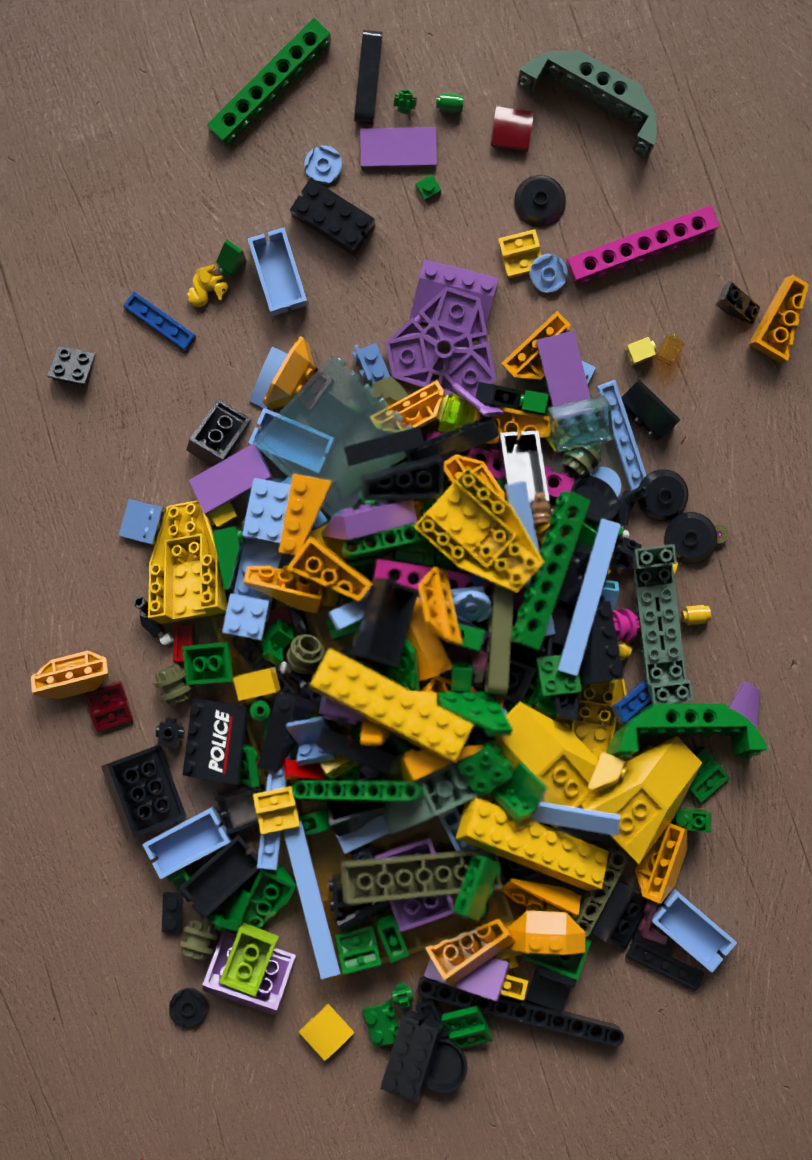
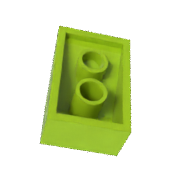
[219,922,279,997]

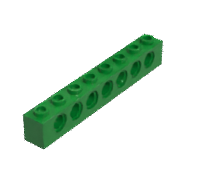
[207,18,331,146]
[510,491,590,650]

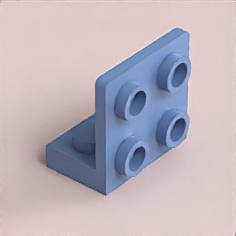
[352,343,390,386]
[119,499,166,545]
[286,717,336,766]

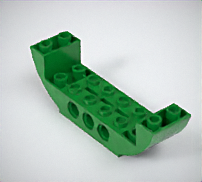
[606,703,768,760]

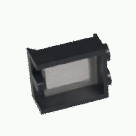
[215,781,266,835]

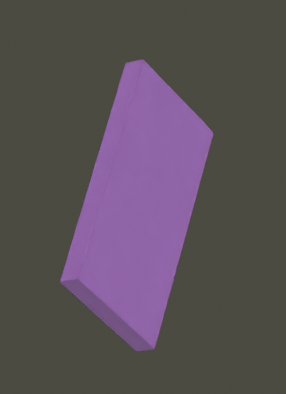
[360,127,437,168]
[536,330,593,416]
[189,443,273,514]
[424,939,510,1002]

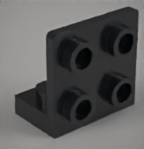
[526,965,577,1012]

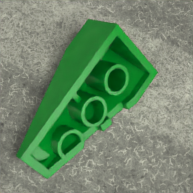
[232,864,297,933]

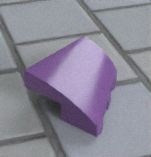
[728,681,760,728]

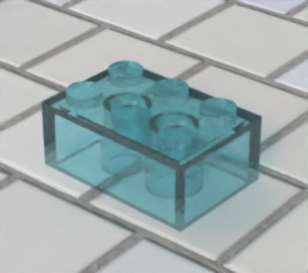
[548,395,614,452]

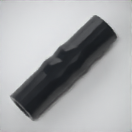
[336,900,391,933]

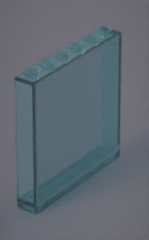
[252,356,414,518]

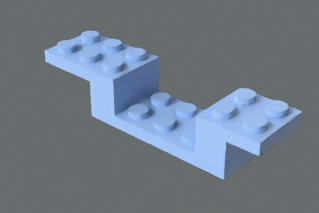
[223,478,291,640]

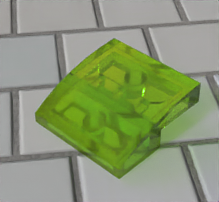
[438,394,475,433]

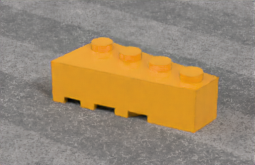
[425,919,515,986]

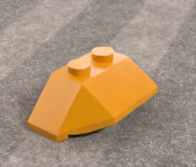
[501,311,571,380]
[262,336,315,410]
[370,380,445,434]
[444,454,505,499]
[418,567,462,645]
[31,651,109,700]
[635,823,688,904]
[506,911,585,955]

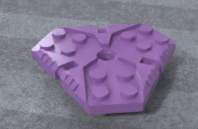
[385,287,497,402]

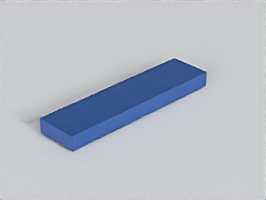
[123,291,196,351]

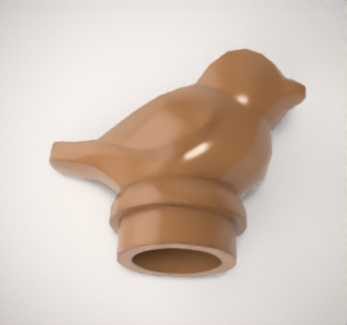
[531,492,551,525]

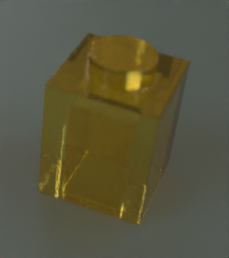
[654,334,684,366]

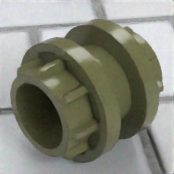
[562,438,601,479]
[286,634,324,674]
[153,664,192,706]
[180,920,218,961]

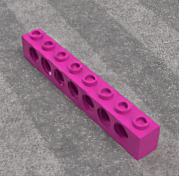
[566,205,719,284]
[426,431,575,500]
[371,558,526,610]

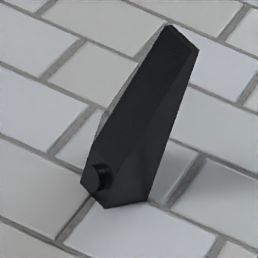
[546,638,581,721]
[258,691,317,772]

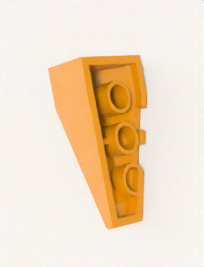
[501,879,581,919]

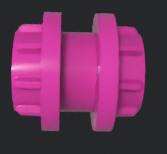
[612,609,640,643]

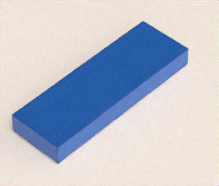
[612,680,652,724]

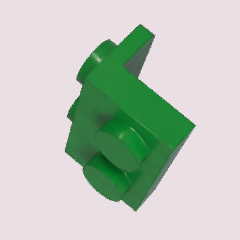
[362,1000,399,1047]

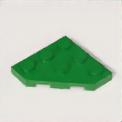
[379,637,419,692]
[437,691,513,736]

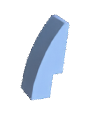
[249,347,288,409]

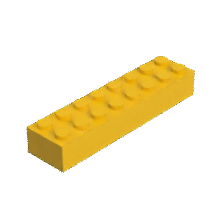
[308,649,473,763]
[456,797,609,892]

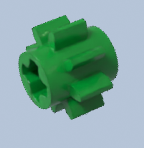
[393,90,417,114]
[392,982,414,1008]

